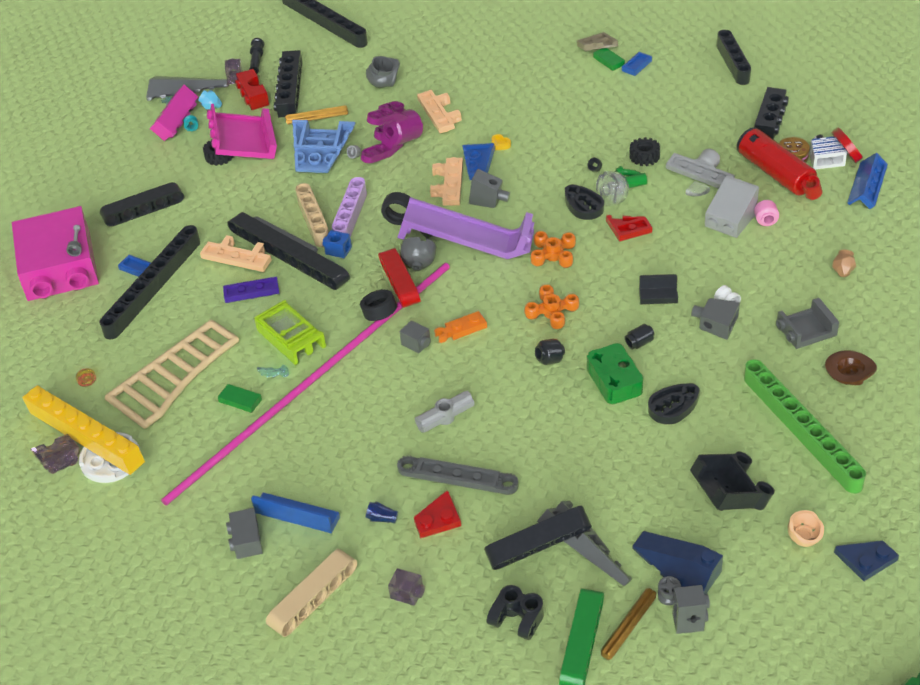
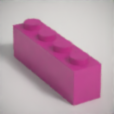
[150,85,198,141]

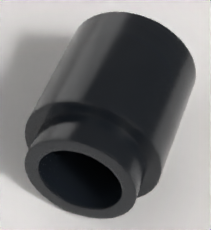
[625,324,655,349]

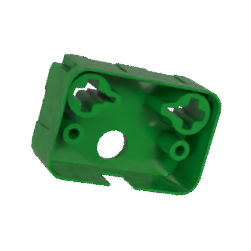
[587,343,643,404]

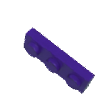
[223,276,280,303]

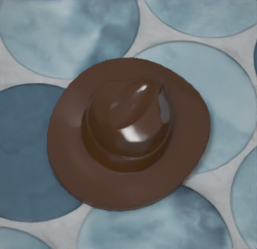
[825,350,877,385]

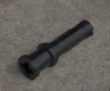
[249,38,264,74]

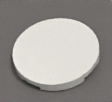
[79,432,141,483]

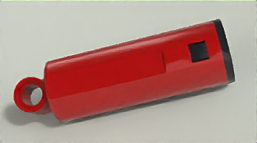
[736,127,823,200]

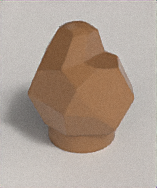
[832,250,856,277]

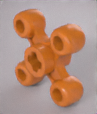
[531,231,576,268]
[524,284,579,329]

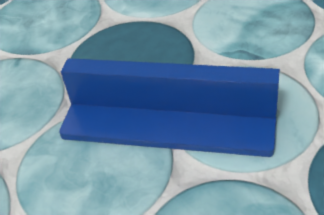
[847,153,888,209]
[251,492,340,533]

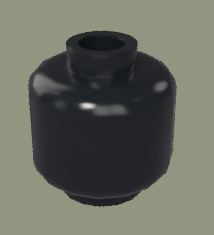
[535,338,565,365]

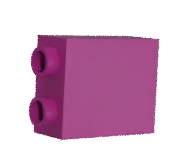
[12,206,99,301]

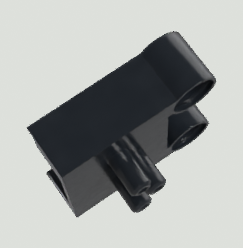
[690,451,775,511]

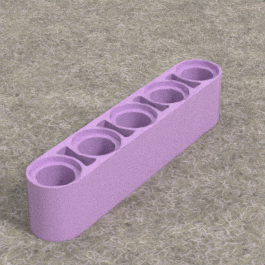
[332,177,367,237]

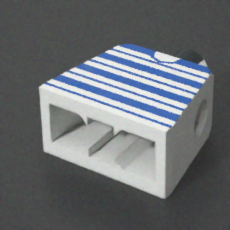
[810,134,847,170]

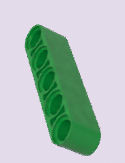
[559,588,604,685]

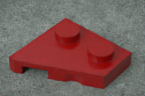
[606,215,652,241]
[413,491,461,539]

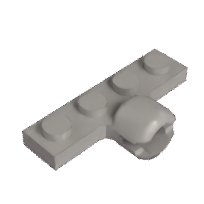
[666,149,735,189]

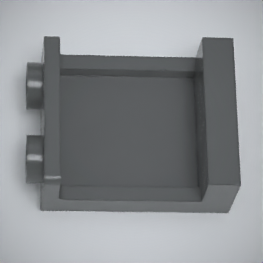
[776,298,839,349]

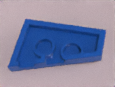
[462,143,495,180]

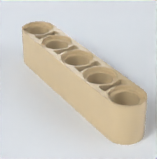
[295,183,329,247]
[266,549,357,637]

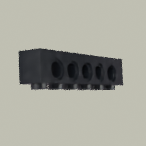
[274,50,302,118]

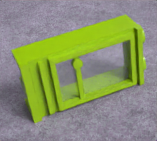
[254,300,326,365]

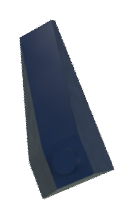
[632,531,723,594]

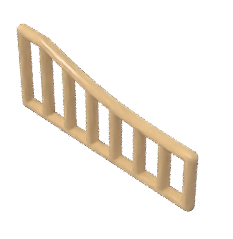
[105,320,239,429]

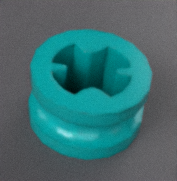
[184,115,198,131]

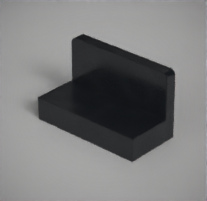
[639,274,678,305]

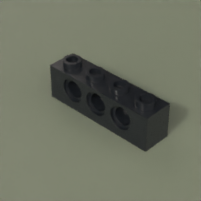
[754,87,789,140]

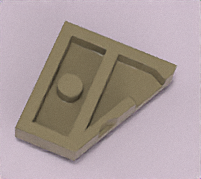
[577,32,618,51]

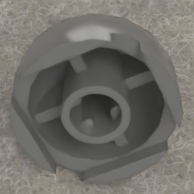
[400,237,436,270]

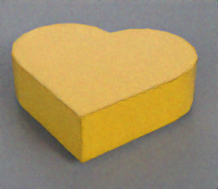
[491,134,511,151]

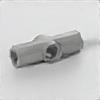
[415,391,475,433]

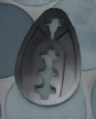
[565,184,604,220]
[648,383,700,425]

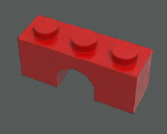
[235,69,269,110]

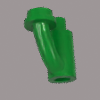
[616,166,648,189]

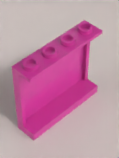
[207,104,277,159]

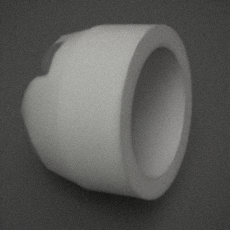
[347,145,361,159]

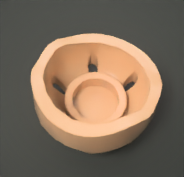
[788,510,824,547]

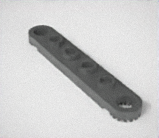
[397,455,519,495]

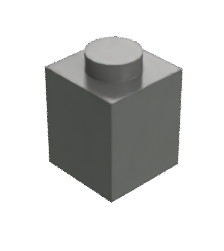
[399,320,431,353]

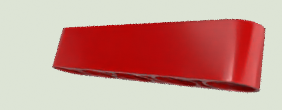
[378,248,421,308]

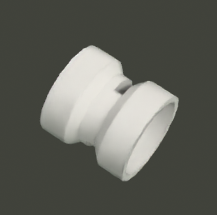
[714,285,741,302]

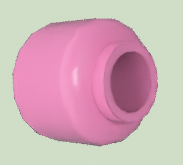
[754,200,779,226]

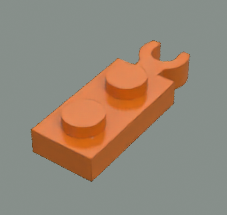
[434,311,487,343]

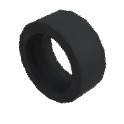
[381,192,410,225]
[359,289,397,321]

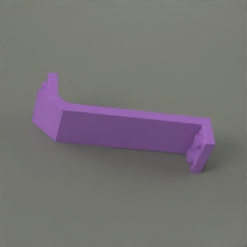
[397,197,534,259]

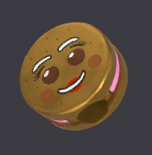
[779,137,810,163]

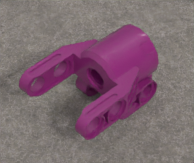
[360,101,423,163]

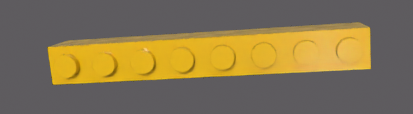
[22,385,145,475]

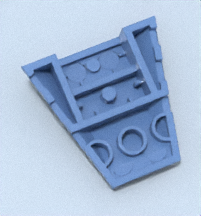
[292,120,356,173]

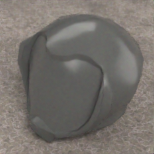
[366,56,400,88]

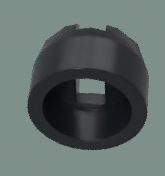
[587,157,602,172]

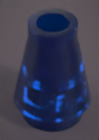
[366,501,398,524]

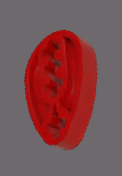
[831,127,863,163]

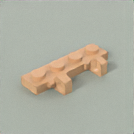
[417,90,462,133]
[430,157,463,206]
[200,235,272,272]

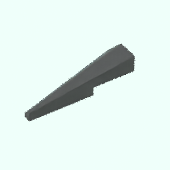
[146,76,229,101]
[537,500,632,586]

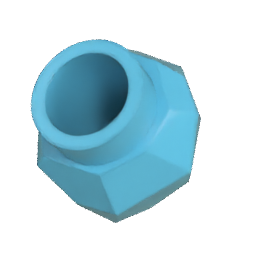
[198,90,222,109]

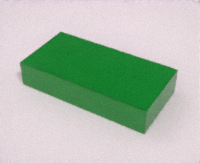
[593,48,625,71]
[218,384,262,413]

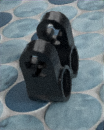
[487,585,544,640]

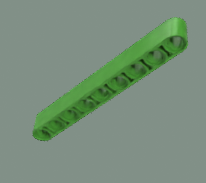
[744,359,866,494]

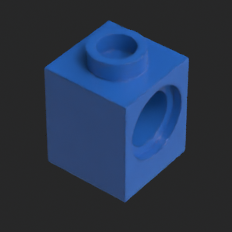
[323,230,352,259]

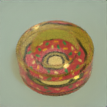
[76,368,96,387]

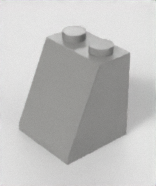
[705,176,759,238]

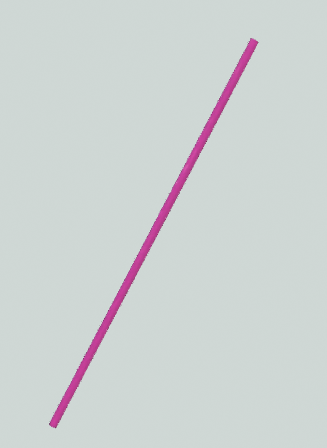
[161,263,450,506]

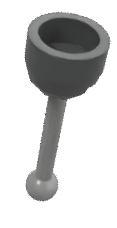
[66,225,82,256]

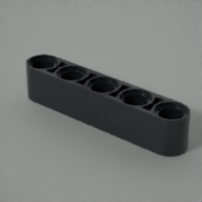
[717,30,751,85]
[100,182,184,227]
[484,506,592,570]

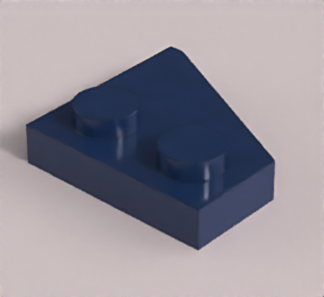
[834,540,899,581]

